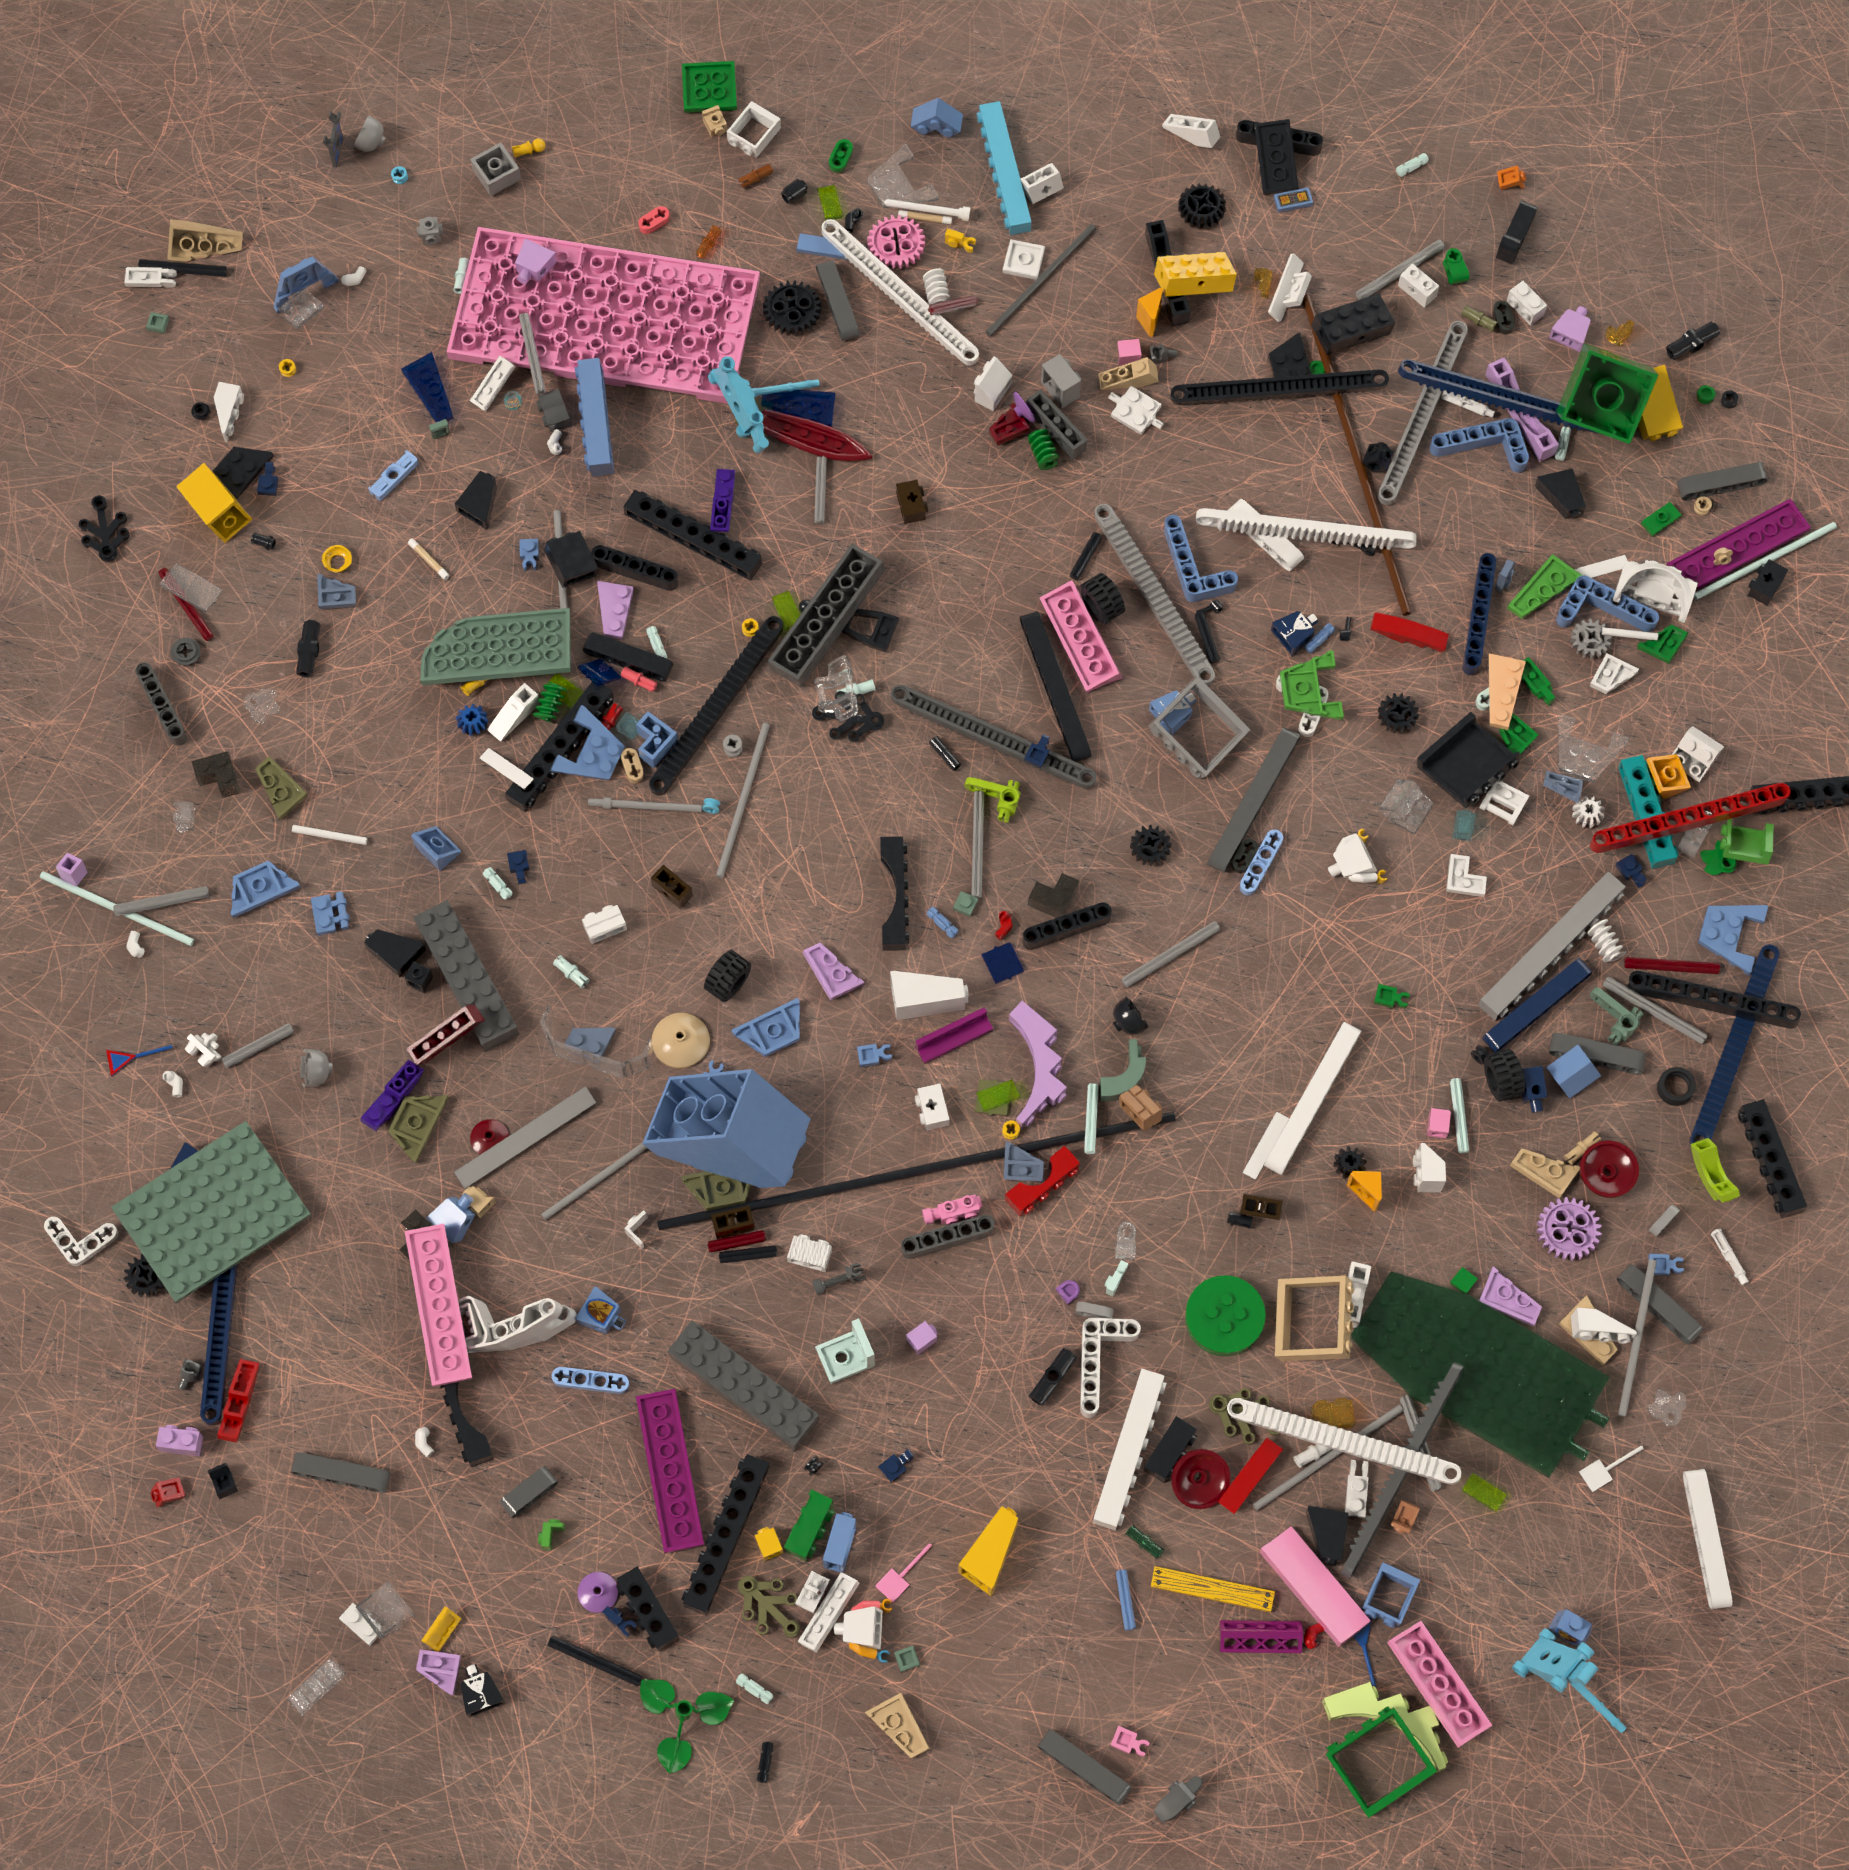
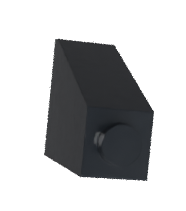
[1535,468,1586,519]
[455,471,497,530]
[364,929,426,978]
[1306,1506,1349,1566]

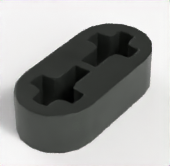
[1493,300,1515,334]
[1232,839,1258,874]

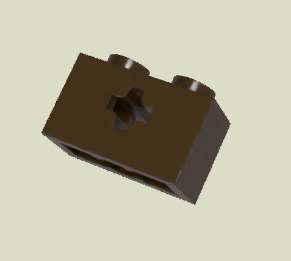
[896,479,928,524]
[651,865,693,909]
[1240,1193,1284,1220]
[711,1205,755,1240]

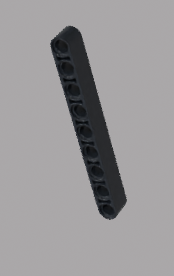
[1020,611,1092,762]
[1628,970,1801,1029]

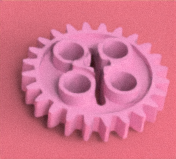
[867,215,925,270]

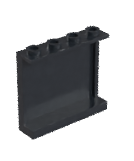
[1417,712,1520,809]

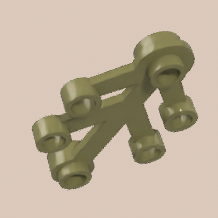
[1209,1388,1281,1445]
[738,1576,800,1638]

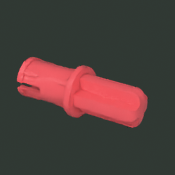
[621,666,657,692]

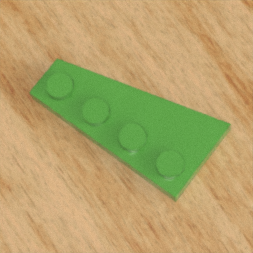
[1507,554,1582,619]

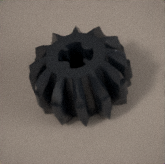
[1333,1146,1367,1179]

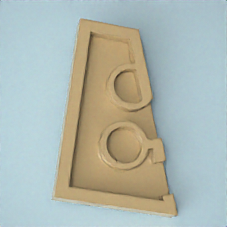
[1510,1148,1580,1199]
[1559,1295,1617,1365]
[865,1693,930,1759]

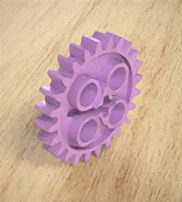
[1536,1197,1602,1261]

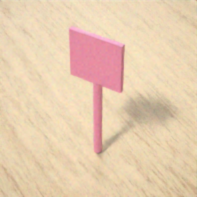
[875,1544,932,1603]

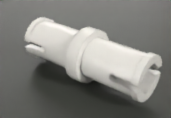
[1293,1444,1333,1468]

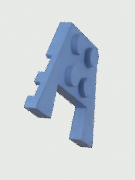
[274,256,339,314]
[550,705,625,781]
[1698,905,1768,975]

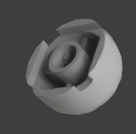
[353,115,385,152]
[300,1049,333,1088]

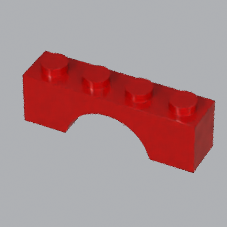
[1005,1146,1080,1216]

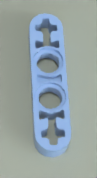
[1240,830,1283,895]
[552,1367,629,1394]

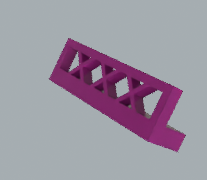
[915,1007,993,1064]
[1219,1620,1303,1653]

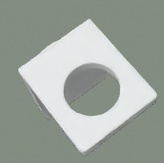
[624,1210,648,1249]

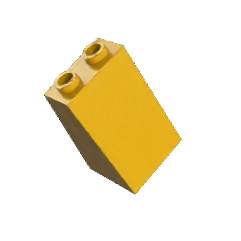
[1638,365,1683,441]
[176,463,253,543]
[958,1506,1018,1596]

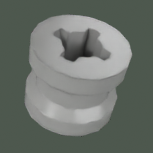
[723,734,742,758]

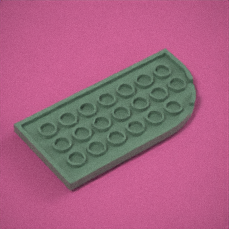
[420,608,571,685]

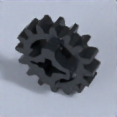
[1378,693,1419,733]
[1130,825,1172,866]
[123,1254,164,1298]

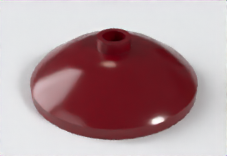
[1580,1140,1639,1198]
[1171,1449,1230,1509]

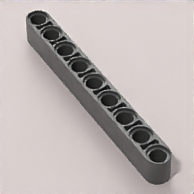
[1207,727,1301,873]

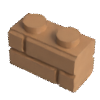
[1119,1085,1163,1131]

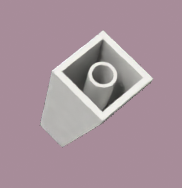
[890,971,969,1020]

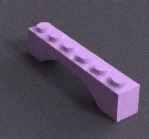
[1486,357,1559,462]

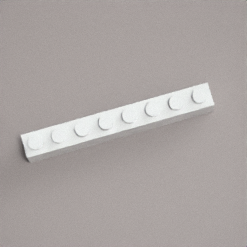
[1093,1369,1167,1531]

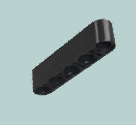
[1236,120,1323,156]
[591,545,678,591]
[582,632,674,682]
[1022,902,1112,950]

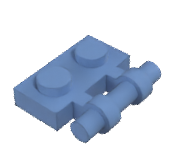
[311,892,350,936]

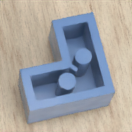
[911,98,963,138]
[636,711,678,768]

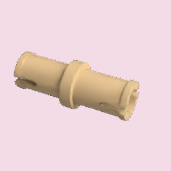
[1564,1132,1602,1165]

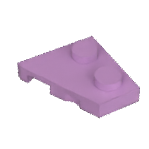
[416,1649,461,1696]

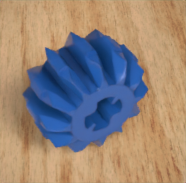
[456,704,488,737]

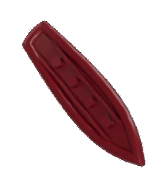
[761,409,872,462]

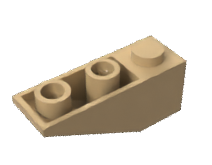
[1098,357,1159,390]

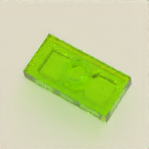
[976,1079,1020,1112]

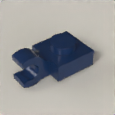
[257,462,279,496]
[1024,734,1050,769]
[507,850,529,884]
[1615,854,1647,888]
[878,1449,914,1483]
[602,1606,637,1637]

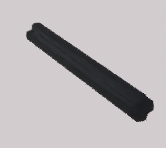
[138,259,227,277]
[548,1636,643,1686]

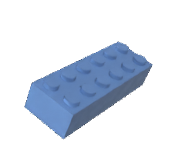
[575,358,614,476]

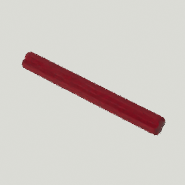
[158,567,214,641]
[1624,957,1720,974]

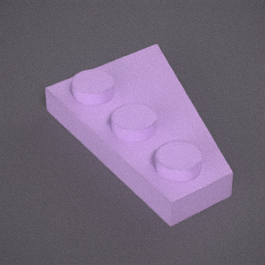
[803,943,865,1001]

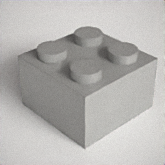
[470,143,521,196]
[1041,354,1081,409]

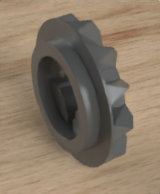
[170,638,201,667]

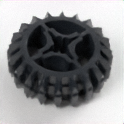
[1178,183,1226,229]

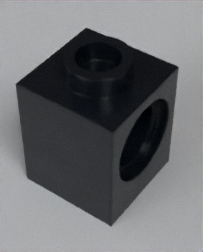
[404,962,433,993]

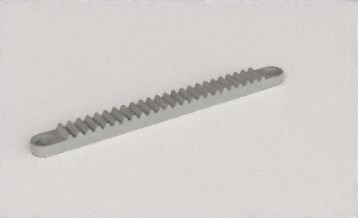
[1378,321,1468,505]
[1094,504,1215,686]

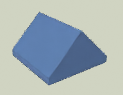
[411,826,461,871]
[1546,1044,1601,1099]

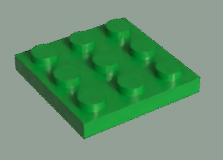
[682,61,737,113]

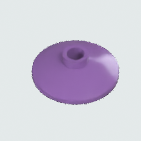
[1013,392,1036,423]
[578,1572,618,1613]

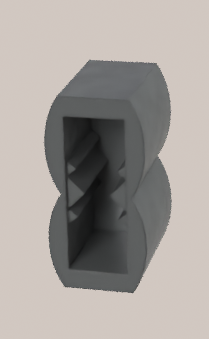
[536,389,571,432]

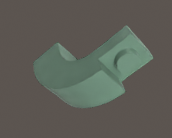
[1100,1039,1146,1102]

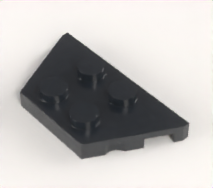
[1268,333,1316,397]
[213,447,274,500]

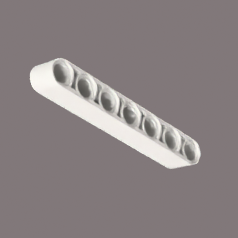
[1683,1469,1732,1609]

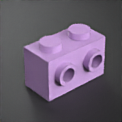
[156,1425,203,1457]

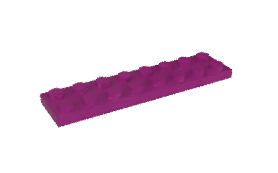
[1666,498,1811,590]
[636,1389,704,1554]

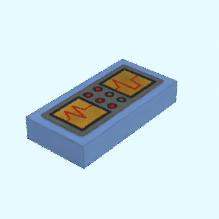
[1274,187,1313,213]

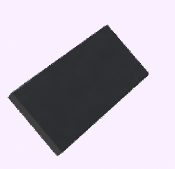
[1254,119,1299,195]

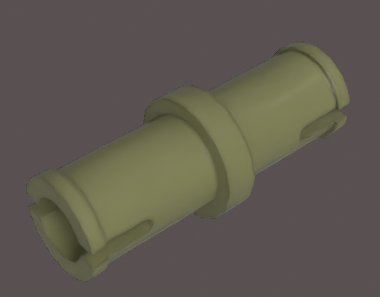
[1461,305,1498,332]

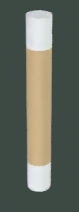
[898,210,952,224]
[408,538,450,580]

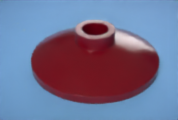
[470,1119,509,1155]

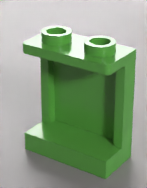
[1720,819,1774,865]

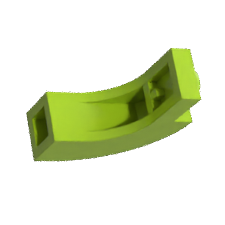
[1690,1138,1740,1203]

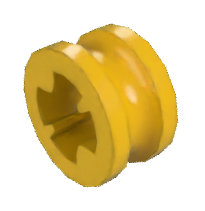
[279,359,296,377]
[742,618,759,637]
[1002,1120,1020,1140]

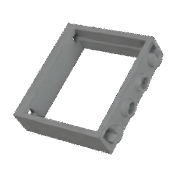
[1148,676,1250,779]

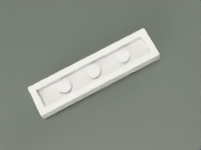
[798,1572,860,1653]

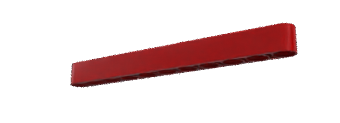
[1590,783,1790,853]

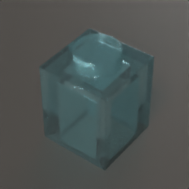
[1451,810,1476,841]

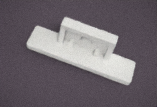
[1268,253,1312,322]

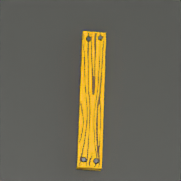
[1151,1566,1275,1613]

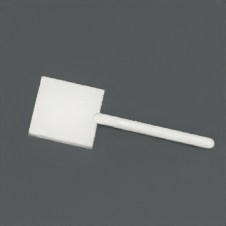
[1579,1446,1643,1492]

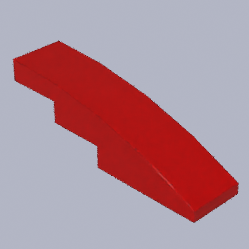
[1370,612,1449,653]
[217,1359,260,1443]
[1218,1438,1283,1514]

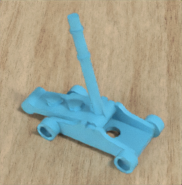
[708,356,819,453]
[1512,1628,1626,1733]

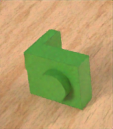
[538,1519,565,1551]

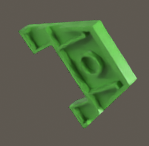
[1279,650,1344,720]

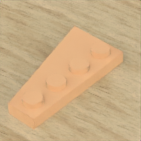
[1488,653,1526,730]

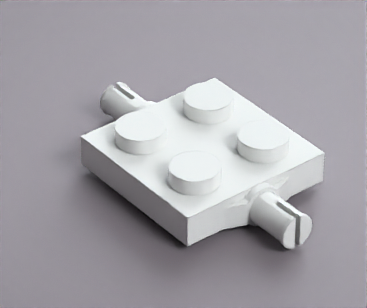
[1108,386,1164,435]

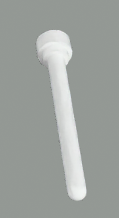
[884,199,970,222]

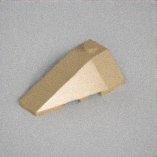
[167,219,243,262]

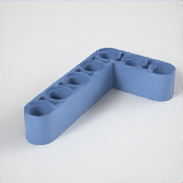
[1430,418,1529,473]
[1164,515,1238,602]
[1556,575,1659,632]

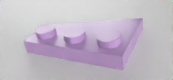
[597,581,634,640]
[1478,1266,1542,1327]

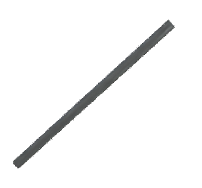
[986,224,1096,336]

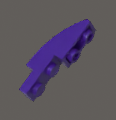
[710,469,735,532]
[361,1059,424,1132]

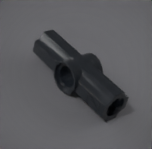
[1666,321,1720,360]
[296,620,320,678]
[1029,1348,1077,1407]

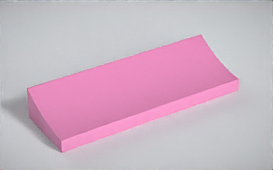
[1040,580,1123,693]
[1260,1526,1371,1647]
[1387,1621,1492,1748]

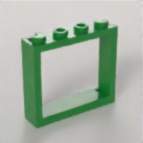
[1325,1706,1437,1818]

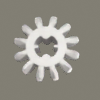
[1572,796,1605,829]

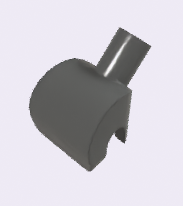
[1150,343,1177,364]
[178,1359,202,1391]

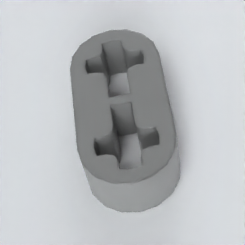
[1649,1204,1680,1237]
[1075,1302,1114,1319]

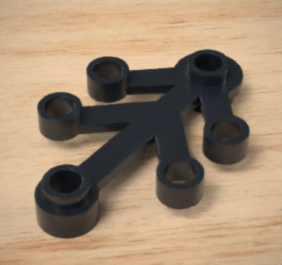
[79,495,130,562]
[812,691,885,743]

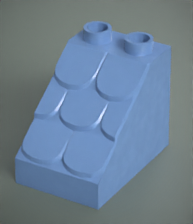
[642,1069,811,1188]

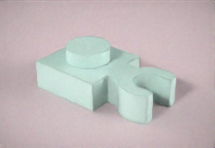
[1104,1260,1128,1297]

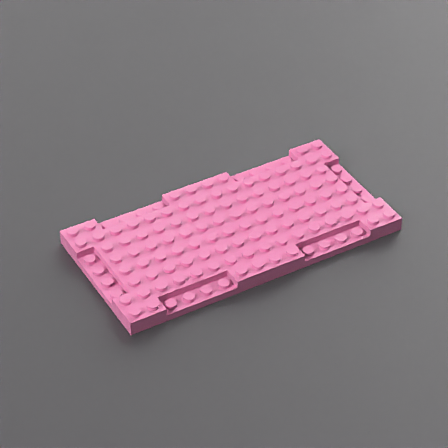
[447,227,760,404]

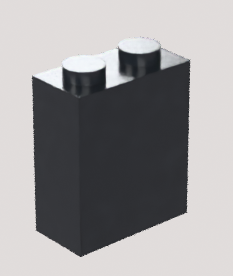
[544,531,598,588]

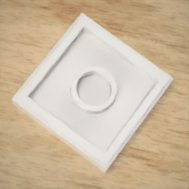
[1002,239,1045,280]

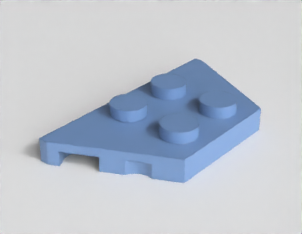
[231,861,301,918]
[731,998,800,1057]

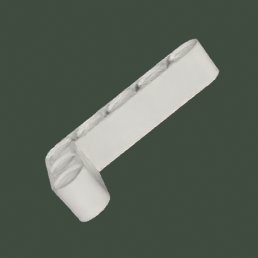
[1080,1318,1141,1418]

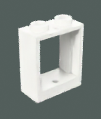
[727,101,781,158]

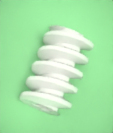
[923,268,950,305]
[1588,919,1626,963]

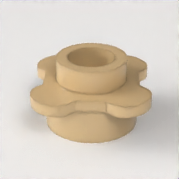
[1713,548,1733,565]

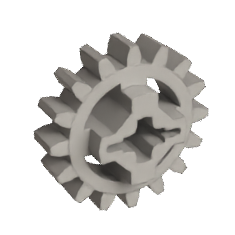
[1570,619,1612,659]

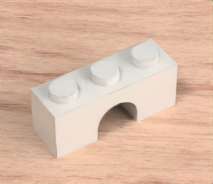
[1337,1262,1371,1328]

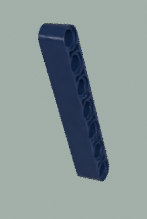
[1462,553,1496,675]
[1482,958,1593,1053]

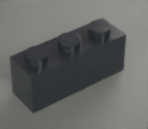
[1144,1416,1197,1483]

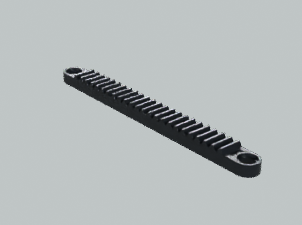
[1170,369,1389,405]
[649,616,783,796]

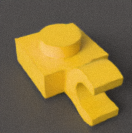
[945,228,976,253]

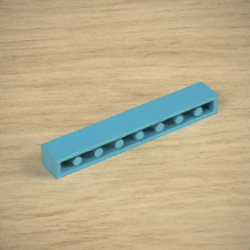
[976,101,1032,235]

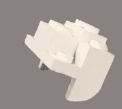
[1612,560,1698,623]

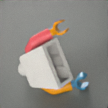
[834,1599,892,1663]

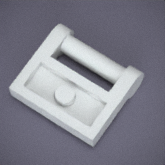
[1479,781,1529,826]

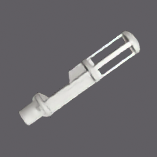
[1441,390,1495,418]
[1711,1229,1749,1285]

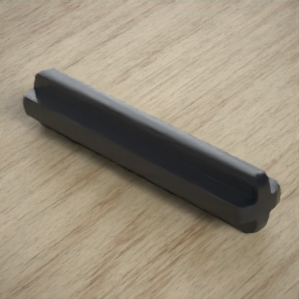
[1070,532,1102,580]
[1195,612,1220,664]
[719,1245,777,1263]

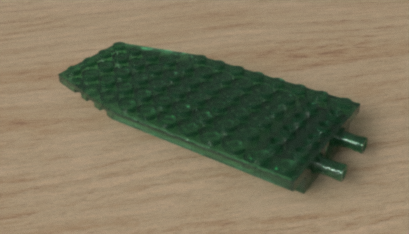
[1350,1271,1610,1478]

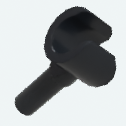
[1196,600,1223,614]
[1339,617,1351,641]

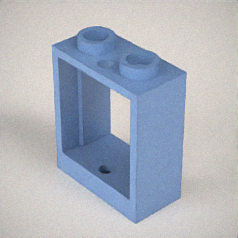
[823,1512,856,1573]
[1361,1562,1420,1628]

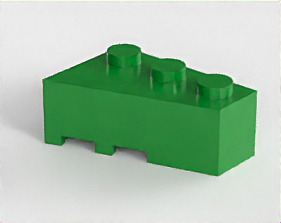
[784,1489,835,1562]

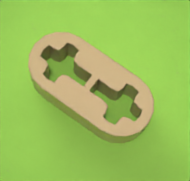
[621,748,644,784]

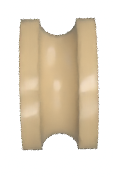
[1694,497,1712,515]

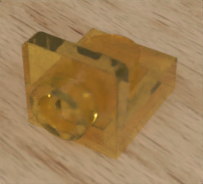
[1254,268,1273,298]
[1605,319,1635,346]

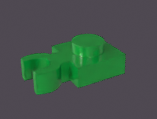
[1374,984,1410,1009]

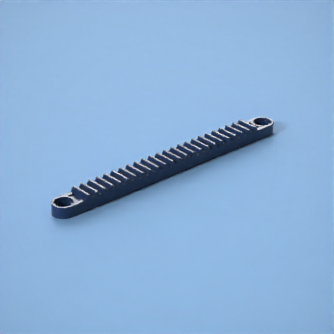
[1398,359,1597,433]
[1689,944,1780,1146]
[200,1264,238,1425]

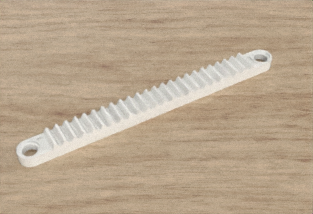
[822,219,979,366]
[1196,508,1417,550]
[1227,1398,1461,1485]

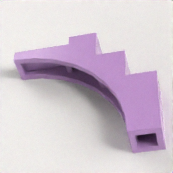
[1009,1001,1067,1129]

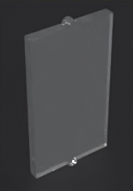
[159,563,223,613]

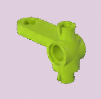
[964,777,1021,823]

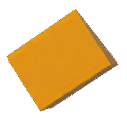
[1136,288,1163,337]
[1646,754,1691,799]
[1346,1171,1382,1212]

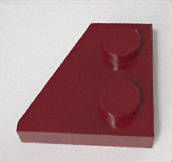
[989,403,1030,446]

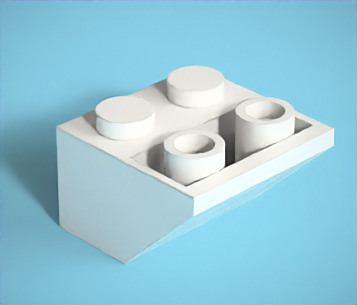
[974,357,1012,411]
[1672,726,1724,782]
[1413,1143,1446,1192]

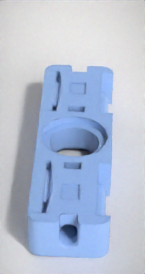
[368,450,418,501]

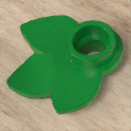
[1700,840,1737,875]

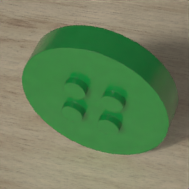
[1185,1275,1265,1357]

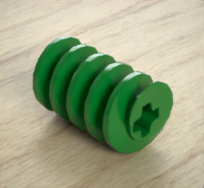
[1028,429,1059,470]
[533,681,567,723]

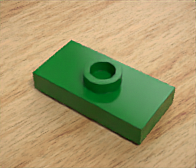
[1641,502,1681,537]

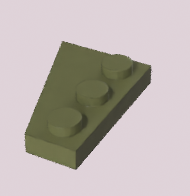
[255,756,308,820]

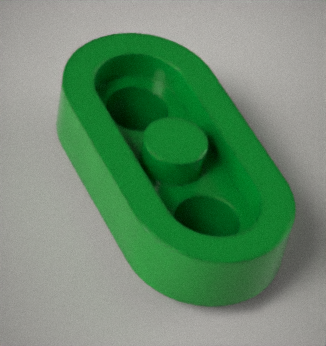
[829,139,853,173]

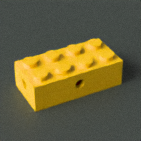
[1154,252,1237,297]

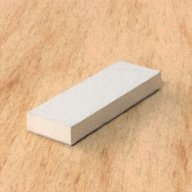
[470,356,516,412]

